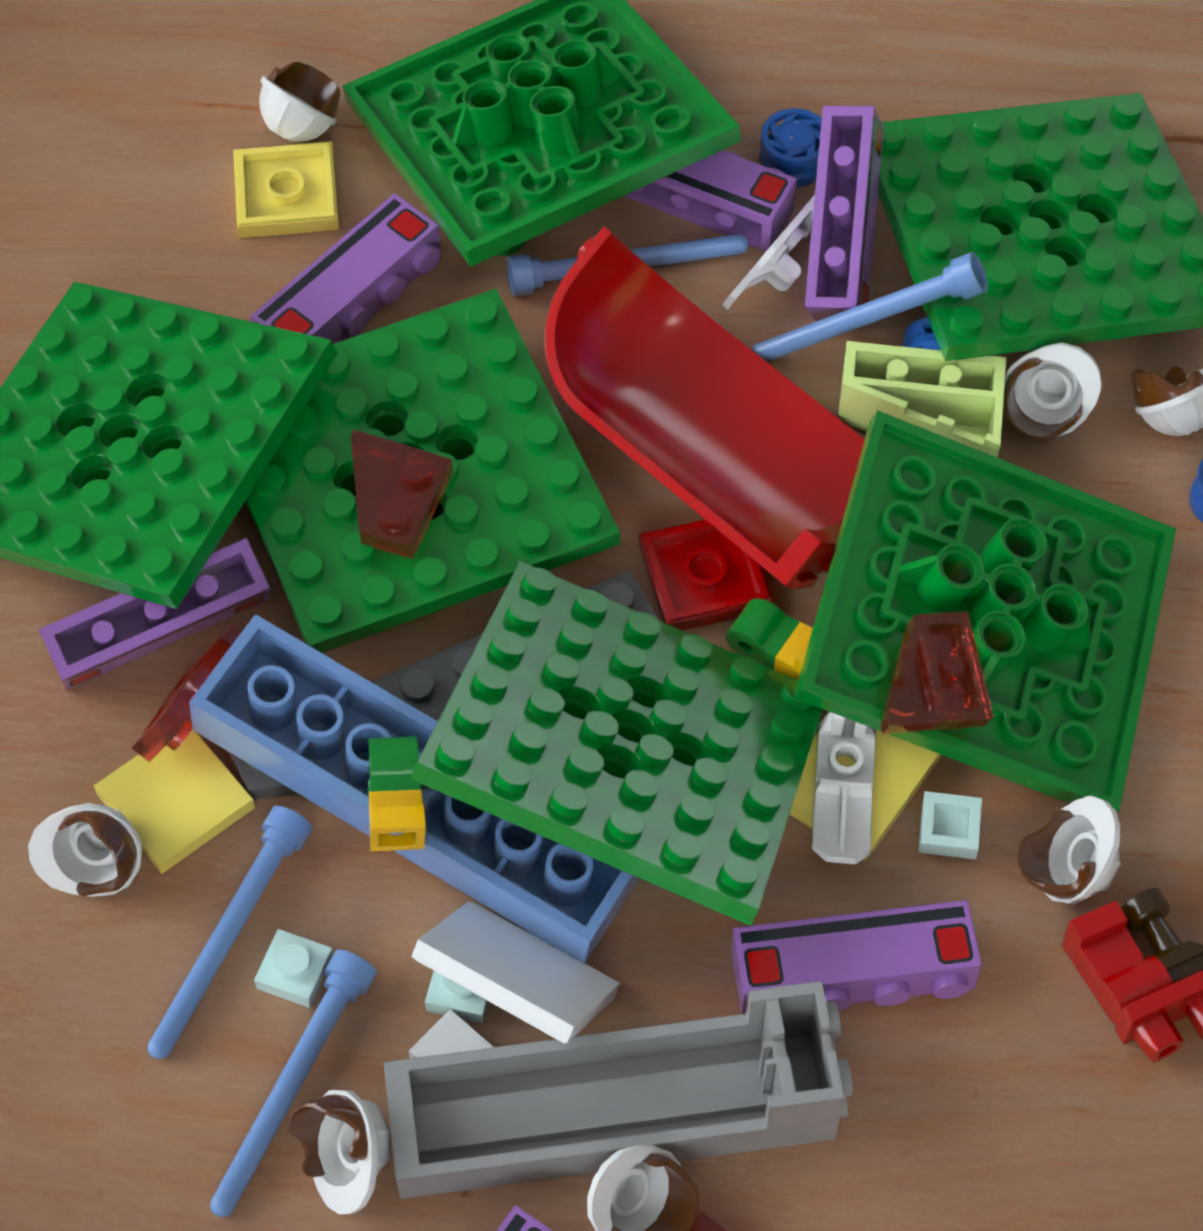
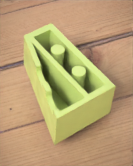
[838,341,1006,458]

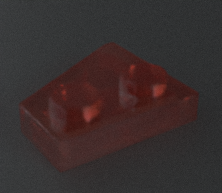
[351,430,453,559]
[881,611,994,734]
[132,624,242,762]

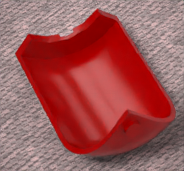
[545,227,865,589]

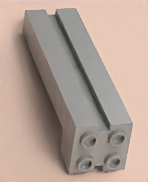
[384,981,853,1199]

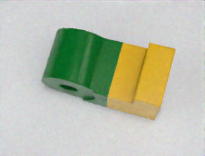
[725,598,813,679]
[368,736,426,851]

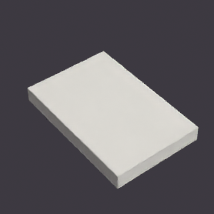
[412,900,620,1044]

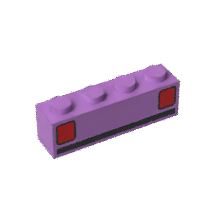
[805,106,884,321]
[624,150,797,252]
[250,193,441,344]
[39,538,270,690]
[731,900,982,1014]

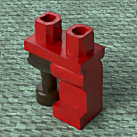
[1062,888,1203,1063]

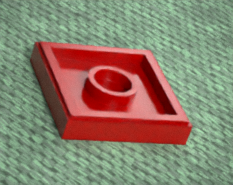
[639,519,773,631]

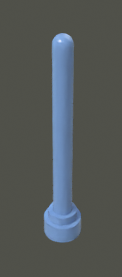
[507,234,749,297]
[751,252,988,362]
[147,805,313,1059]
[210,949,377,1217]

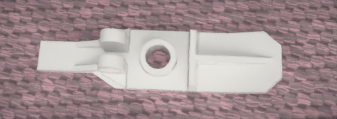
[722,195,815,310]
[812,712,876,865]

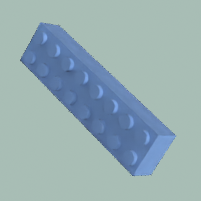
[189,614,640,963]

